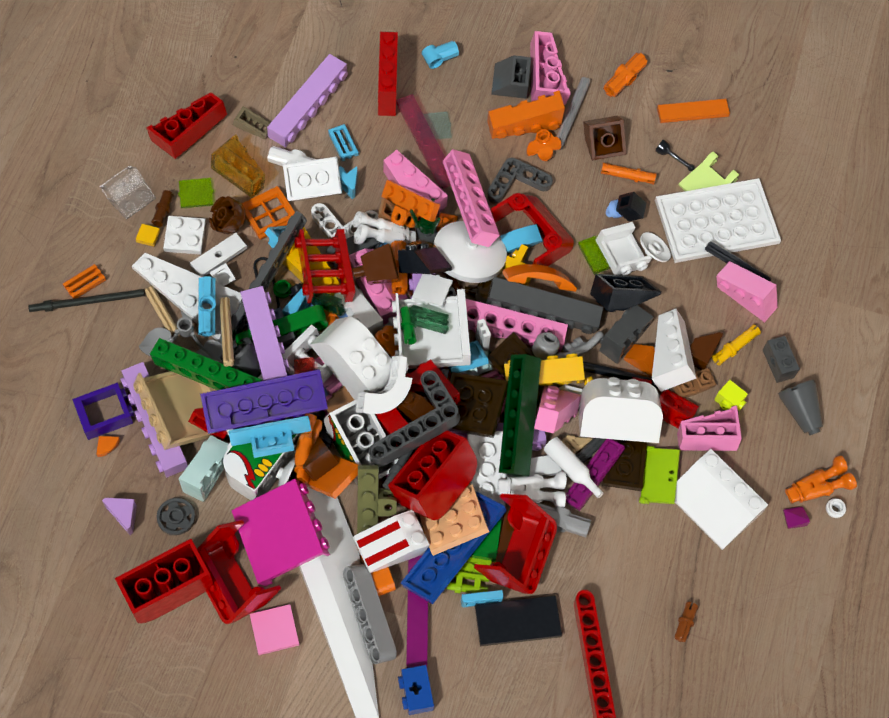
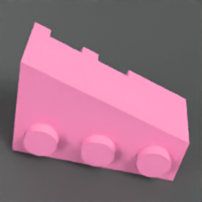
[716,261,777,323]
[534,386,581,433]
[677,405,742,451]

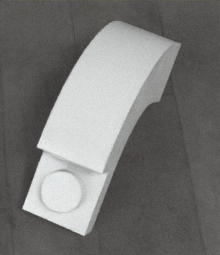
[356,356,412,414]

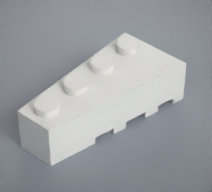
[652,309,696,391]

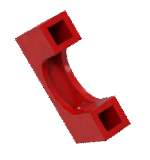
[378,32,398,116]
[375,359,460,446]

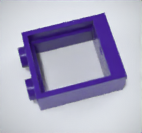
[72,382,134,440]

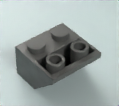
[491,55,531,99]

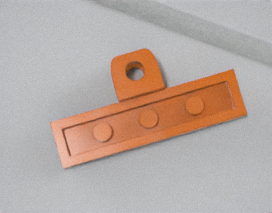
[381,180,440,228]

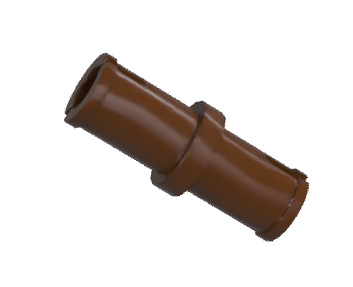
[151,190,174,227]

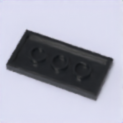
[474,596,562,647]

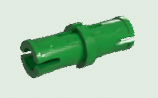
[400,306,417,345]

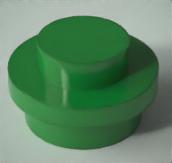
[273,280,292,298]

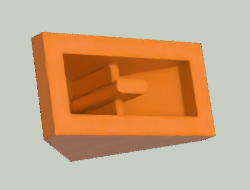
[623,344,655,377]

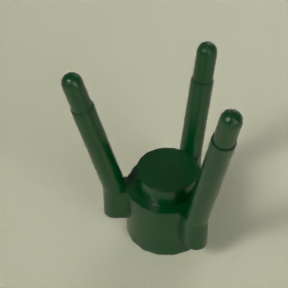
[410,198,441,234]

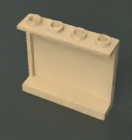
[133,371,217,450]

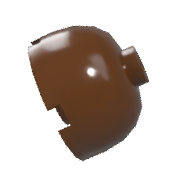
[209,196,245,234]

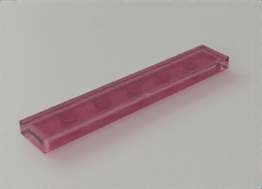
[396,94,451,189]

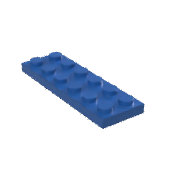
[401,491,507,604]

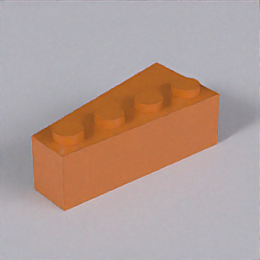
[487,90,565,139]

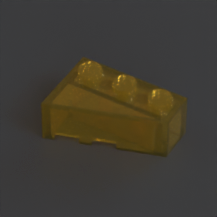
[211,134,265,198]

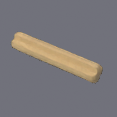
[145,286,178,335]

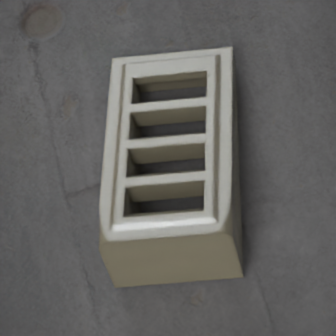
[232,106,270,139]

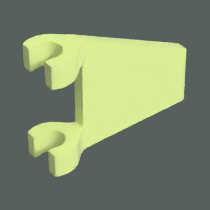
[678,152,739,191]

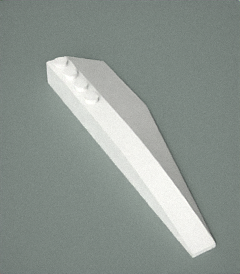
[299,487,379,718]

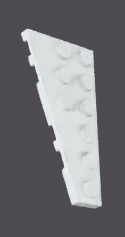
[132,253,242,342]

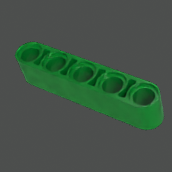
[235,305,328,346]

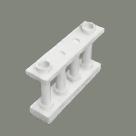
[258,325,333,384]

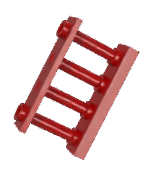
[295,229,355,303]

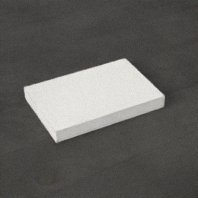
[283,157,342,202]

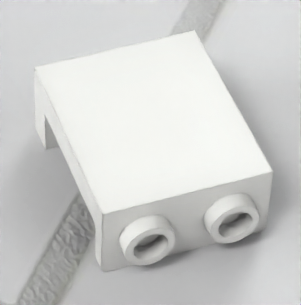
[596,222,652,275]

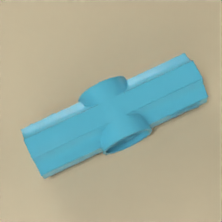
[198,276,216,336]

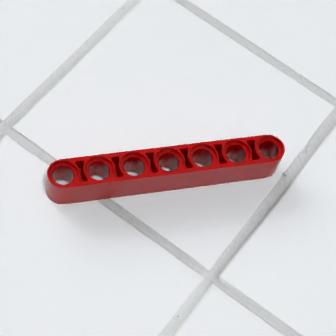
[574,590,616,718]

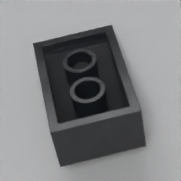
[590,274,661,312]

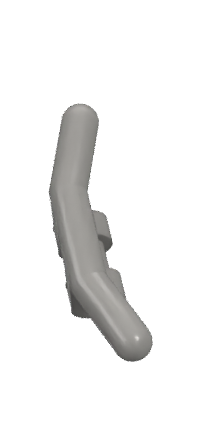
[555,331,604,359]

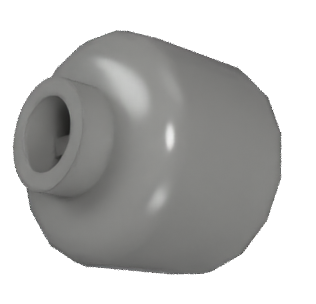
[532,332,560,360]

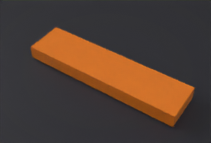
[657,99,730,123]

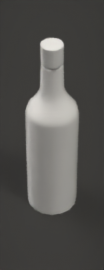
[544,437,604,498]

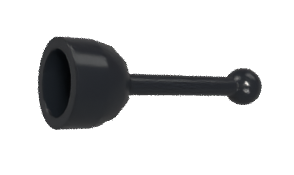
[655,139,695,171]

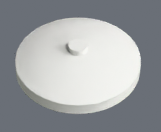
[433,221,507,283]

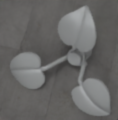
[139,311,223,362]

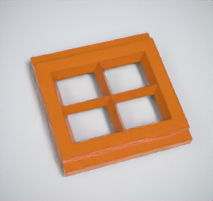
[241,186,295,240]

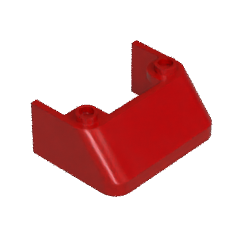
[491,193,574,266]
[474,494,557,594]
[197,520,281,624]

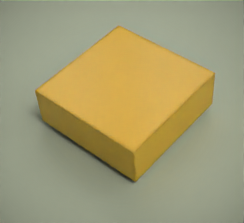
[136,224,160,247]

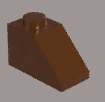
[690,332,723,370]
[396,390,437,427]

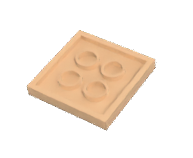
[419,484,489,556]

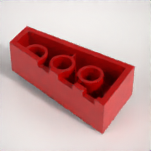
[146,92,227,159]

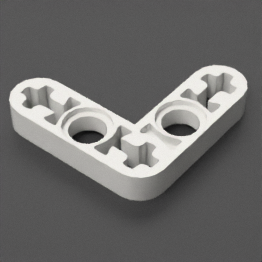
[311,203,378,239]

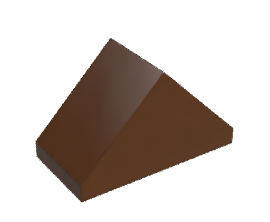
[302,438,339,481]

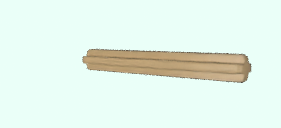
[219,297,234,367]

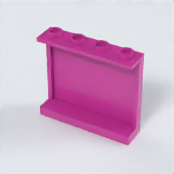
[231,479,330,587]

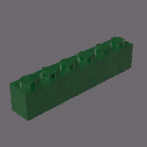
[499,354,541,476]

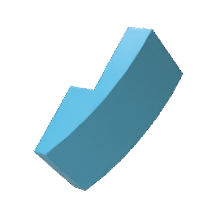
[500,224,543,254]

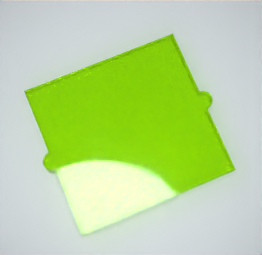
[178,178,214,208]

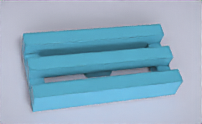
[328,124,359,161]
[461,590,503,607]

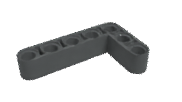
[369,371,460,467]

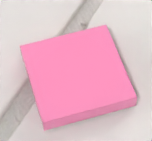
[250,604,299,655]

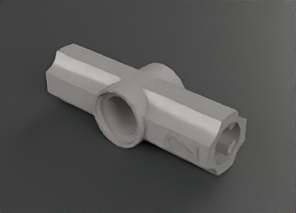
[535,502,591,538]

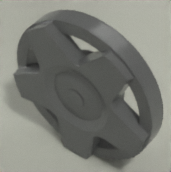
[157,498,195,535]

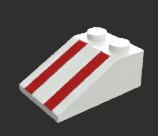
[353,510,430,573]

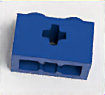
[398,665,434,715]

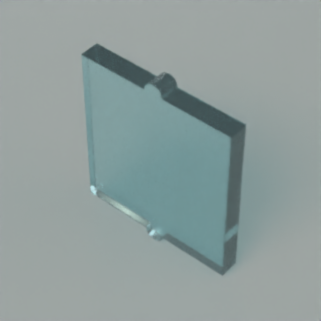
[416,112,451,141]

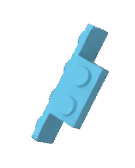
[228,416,311,458]

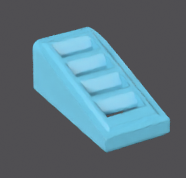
[282,288,315,317]

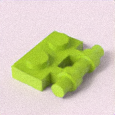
[447,557,492,594]

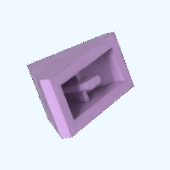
[102,498,137,535]

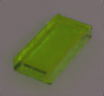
[578,236,611,275]

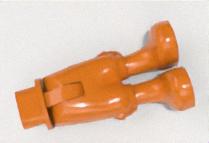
[292,413,322,484]
[785,455,857,503]

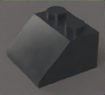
[398,244,452,274]

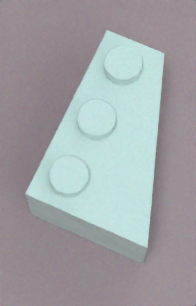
[179,436,228,502]

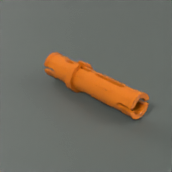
[601,162,656,185]

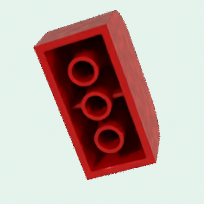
[388,430,477,520]
[115,539,213,623]

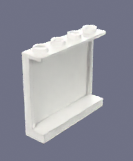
[392,289,471,369]

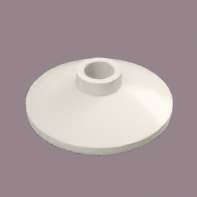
[640,232,671,262]
[276,458,295,487]

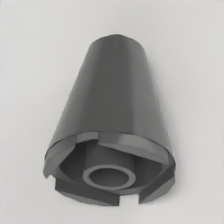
[219,337,262,378]
[778,380,823,436]

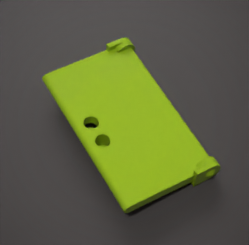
[639,446,680,504]

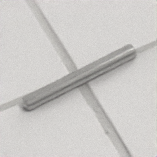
[556,77,590,150]

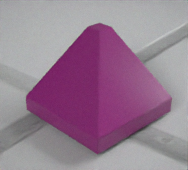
[783,507,810,529]

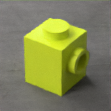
[714,380,748,411]

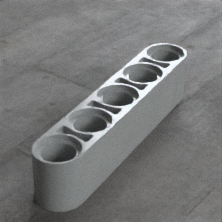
[343,564,397,664]

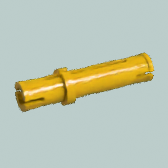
[712,324,761,366]

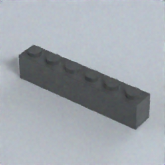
[486,277,603,334]

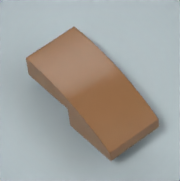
[673,368,717,398]

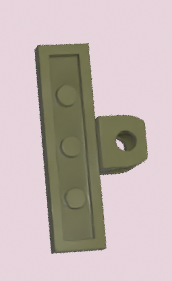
[357,465,397,534]

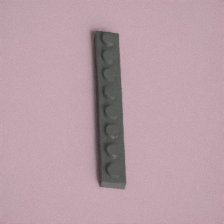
[219,211,307,344]

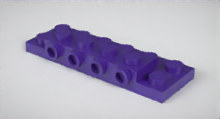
[200,369,328,434]

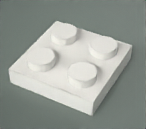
[163,216,206,255]

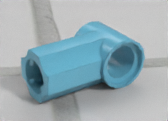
[422,41,459,69]

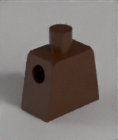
[352,244,400,285]

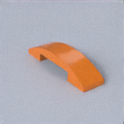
[502,264,577,292]

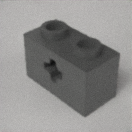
[763,336,800,383]

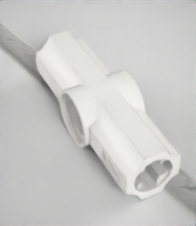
[267,146,317,166]

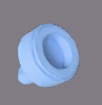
[605,199,622,218]

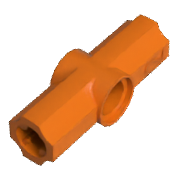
[603,53,648,97]
[391,240,408,295]

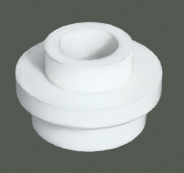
[826,499,846,518]

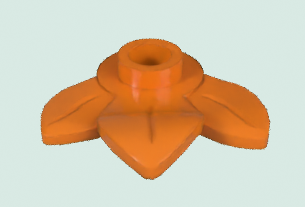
[527,129,562,161]
[374,325,399,356]

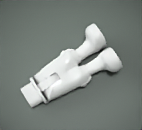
[353,211,416,245]
[497,471,567,508]

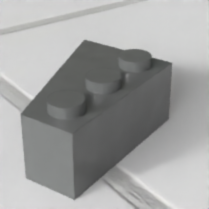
[599,305,653,364]

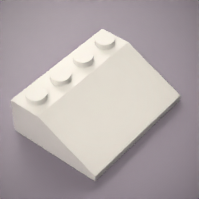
[675,449,768,550]

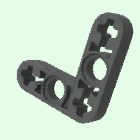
[487,158,553,203]

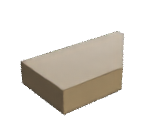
[561,435,592,455]

